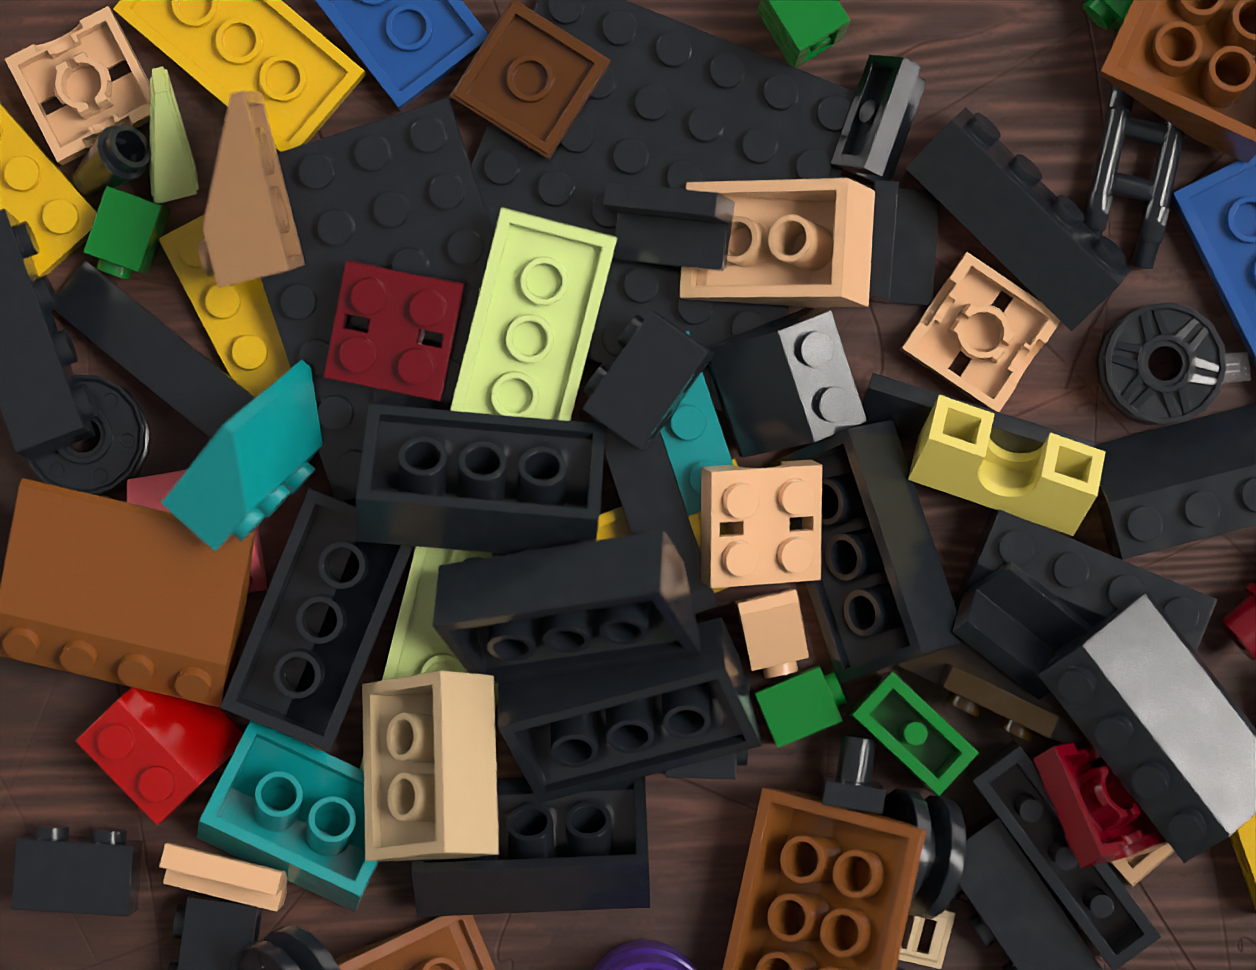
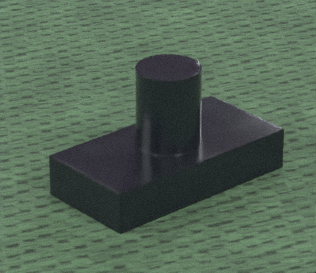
[818,734,885,814]

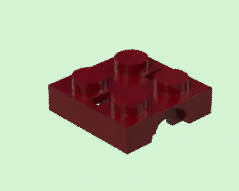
[324,260,465,401]
[1033,743,1168,868]

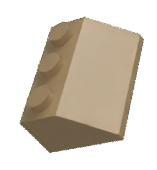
[362,671,499,862]

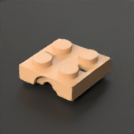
[5,6,150,165]
[900,252,1061,412]
[701,460,822,588]

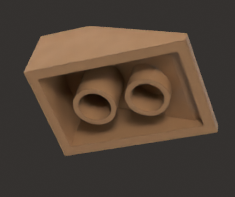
[198,90,305,287]

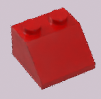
[76,687,244,825]

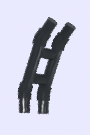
[1082,83,1185,269]

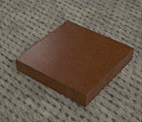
[450,0,611,161]

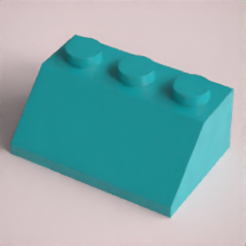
[161,360,323,552]
[197,720,379,912]

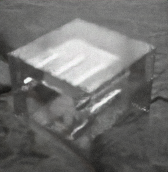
[1223,352,1251,384]

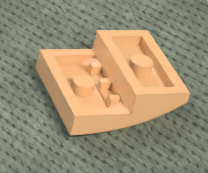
[160,842,287,912]

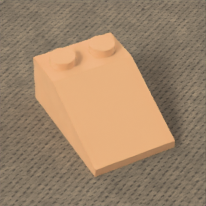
[680,178,875,307]

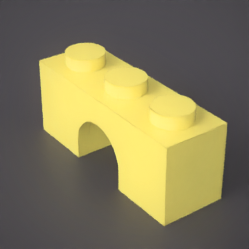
[908,395,1105,536]

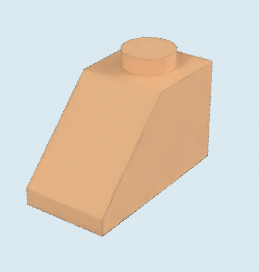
[734,588,809,679]

